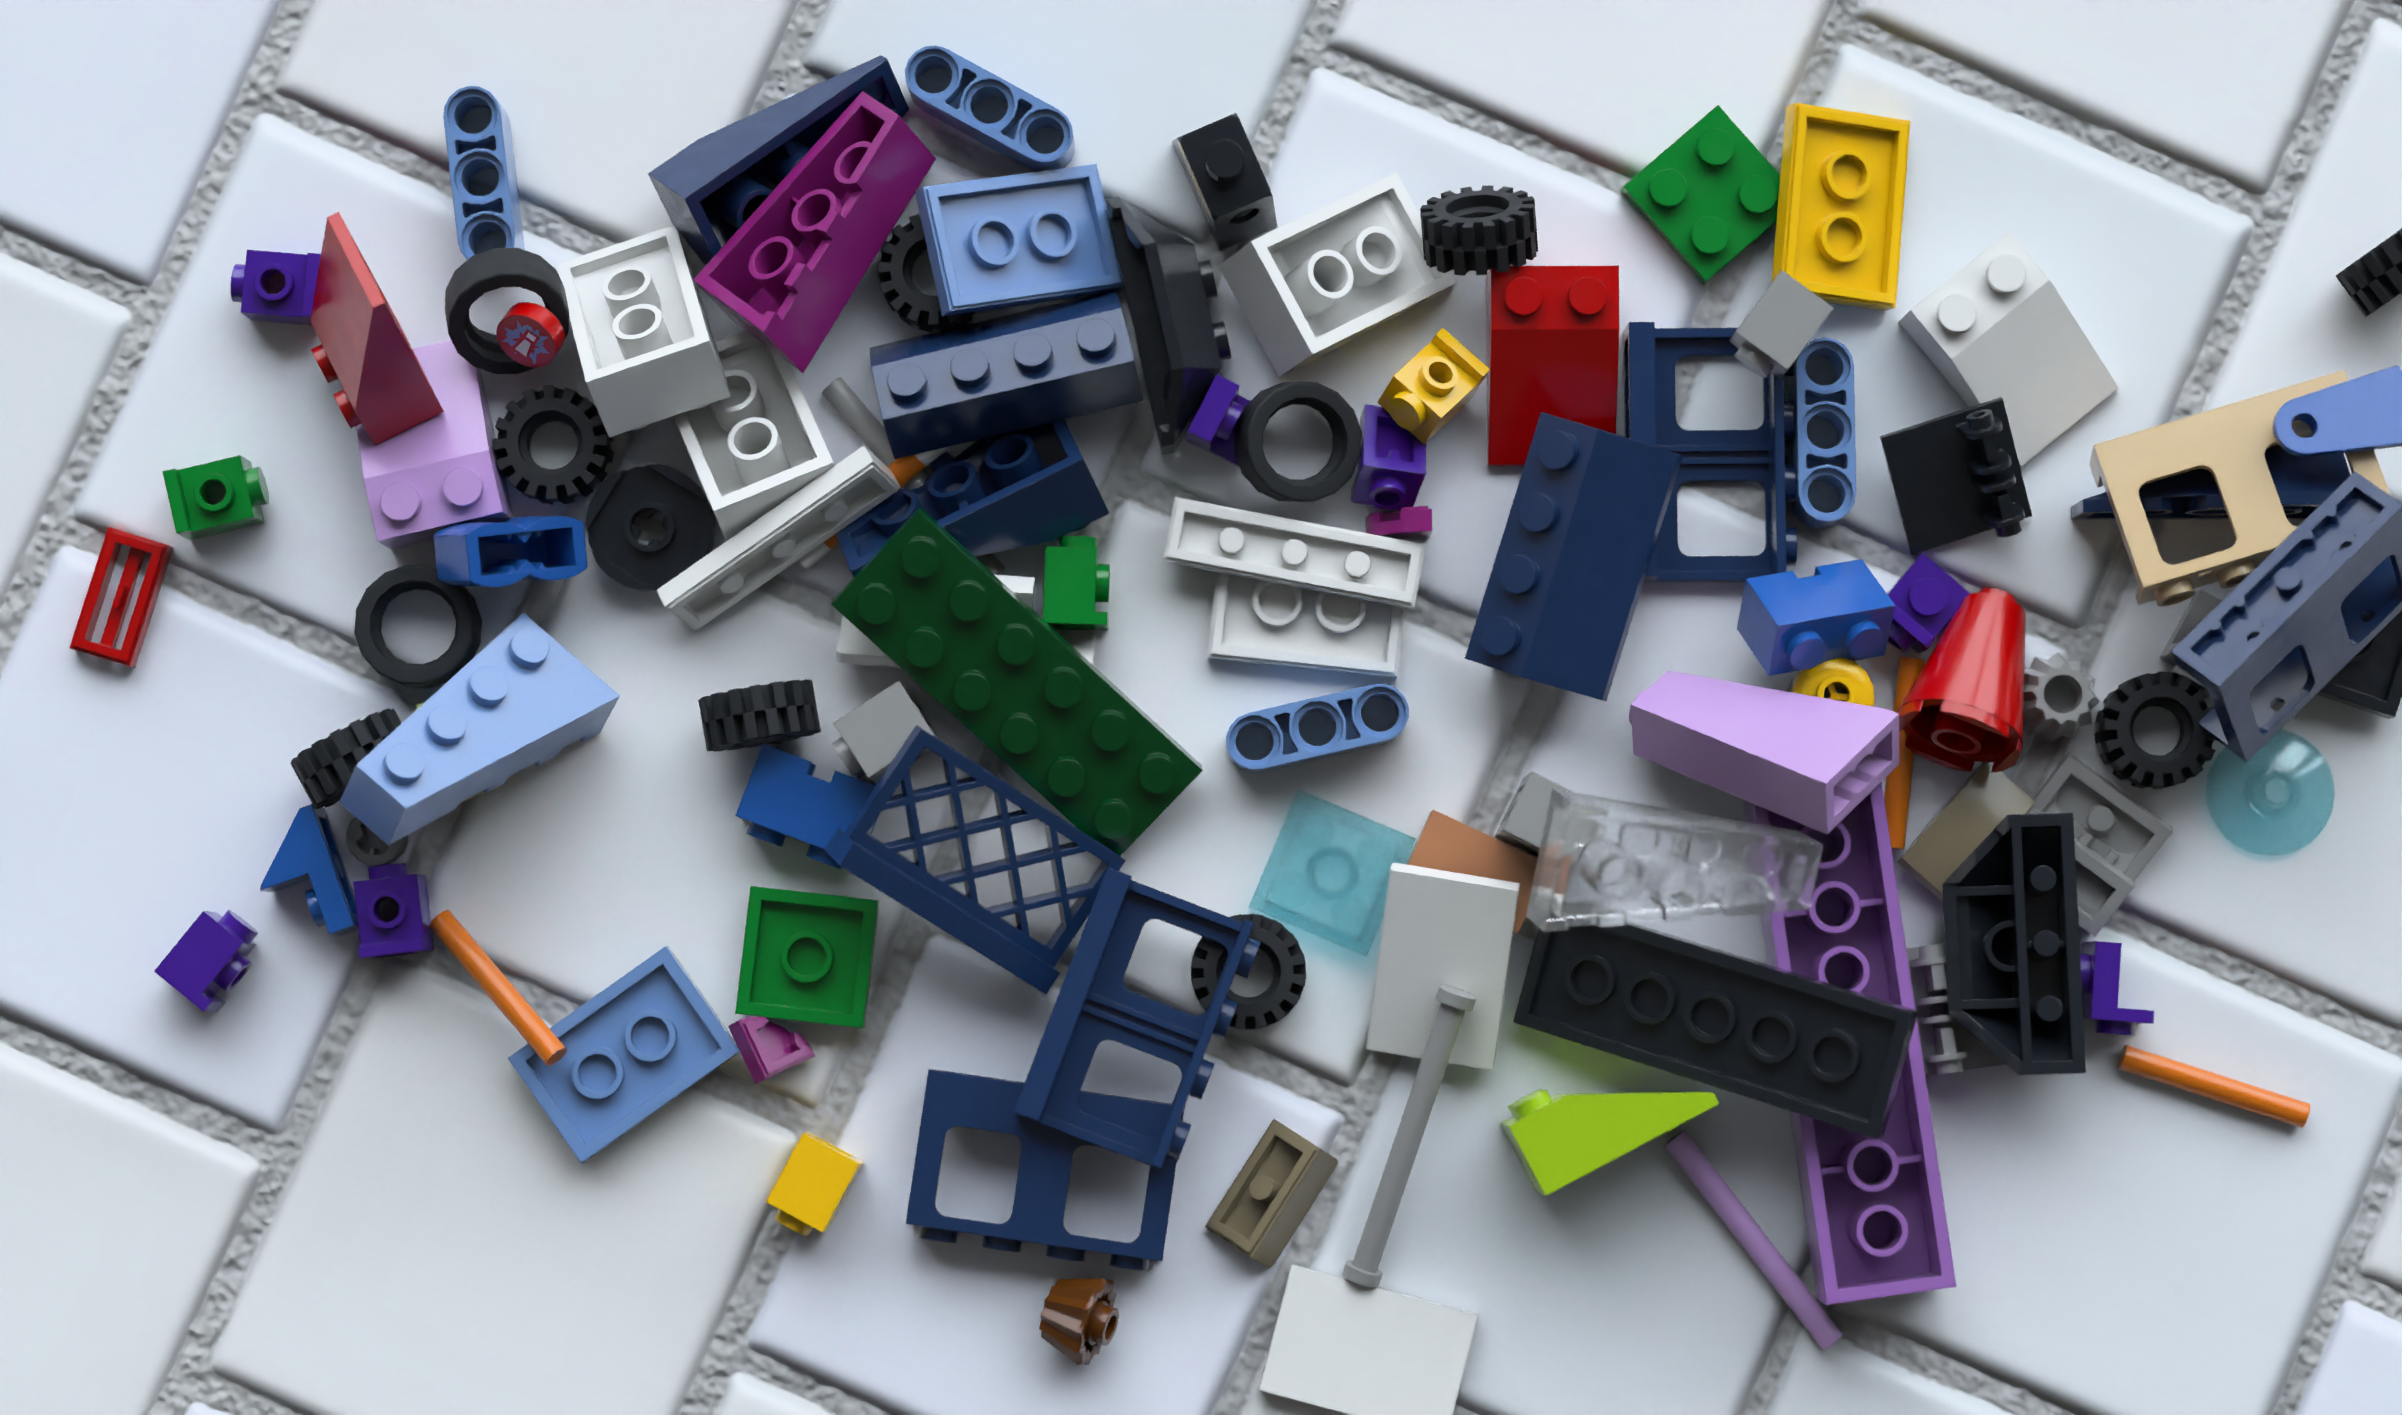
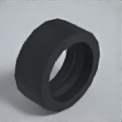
[445,248,569,374]
[1234,382,1362,502]
[354,565,482,688]

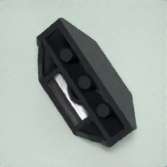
[1106,197,1232,455]
[1942,813,2086,1075]

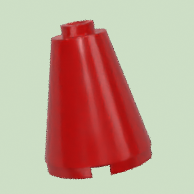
[1897,588,2026,772]

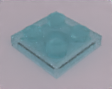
[1249,789,1416,957]

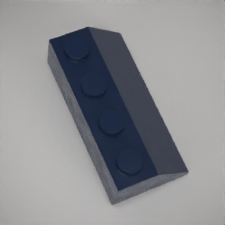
[870,290,1143,459]
[1464,412,1683,701]

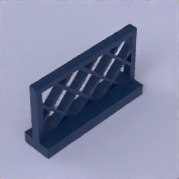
[824,725,1126,994]

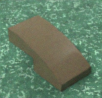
[1897,762,2035,902]

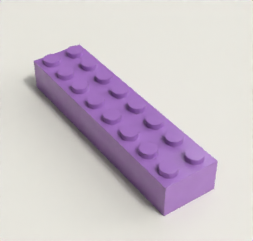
[1744,782,1957,1305]

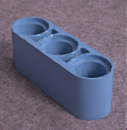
[905,45,1075,172]
[443,86,525,260]
[1788,337,1856,529]
[1226,684,1409,773]

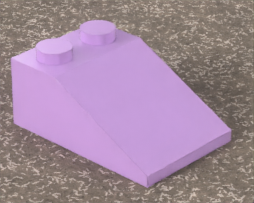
[356,340,514,549]

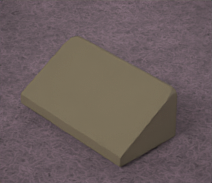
[1205,1119,1338,1268]

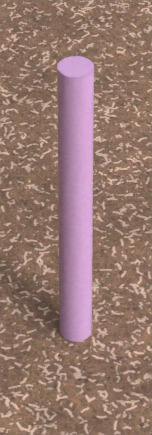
[1664,1130,1843,1350]

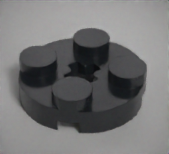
[586,464,716,592]

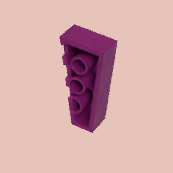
[693,91,936,373]

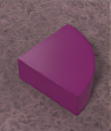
[1365,506,1432,539]
[728,1016,816,1084]

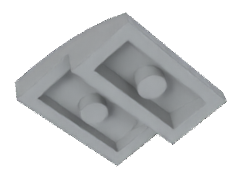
[2026,752,2173,937]

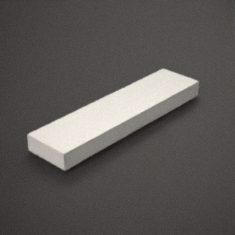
[656,445,901,631]
[1163,497,1426,609]

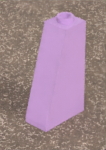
[1629,671,1899,834]

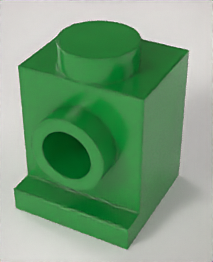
[162,455,269,540]
[1043,536,1110,631]

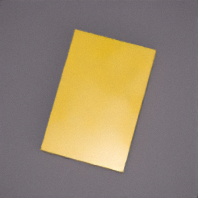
[1772,103,1910,311]

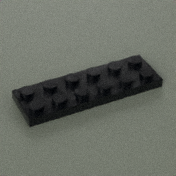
[1513,899,1919,1139]

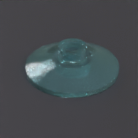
[2206,729,2335,856]

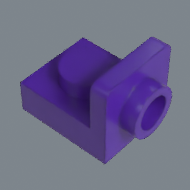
[1187,374,1250,468]
[1351,404,1427,510]
[1887,553,1971,654]

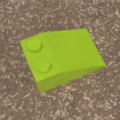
[1500,1088,1719,1196]

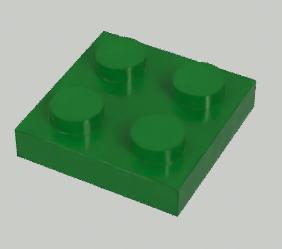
[1621,105,1780,285]
[735,886,880,1028]

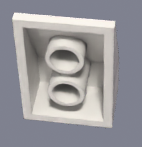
[1219,172,1457,377]
[556,225,731,437]
[1899,230,2119,467]
[673,330,835,541]

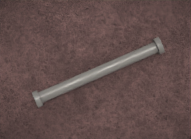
[1342,985,1477,1287]

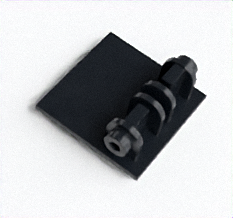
[1880,397,2032,555]

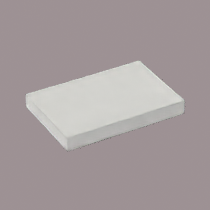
[1208,572,1405,678]
[1366,863,1520,1070]
[1258,1264,1478,1415]

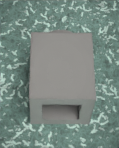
[1729,270,1834,379]

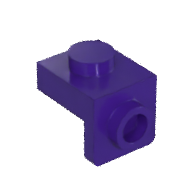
[2080,941,2155,1036]

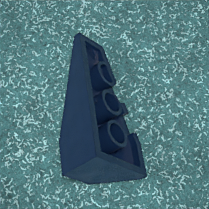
[648,55,909,266]
[836,419,1110,577]
[2071,435,2350,520]

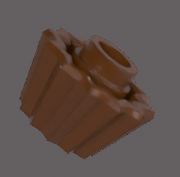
[1039,1278,1119,1365]

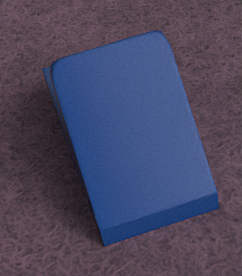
[260,804,358,935]

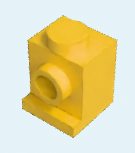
[1377,328,1490,444]

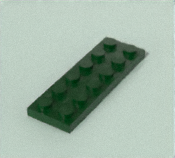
[831,507,1203,856]

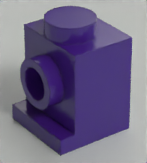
[231,249,321,326]
[353,863,434,959]
[154,910,258,1012]

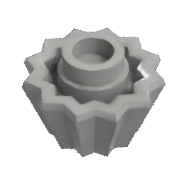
[2023,652,2100,743]

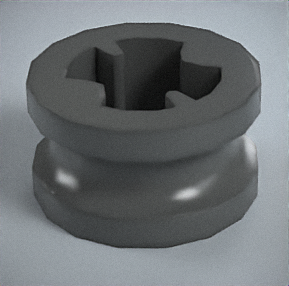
[346,817,408,866]

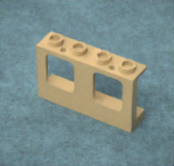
[2089,370,2391,607]

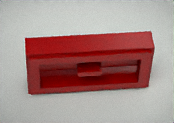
[69,527,174,668]

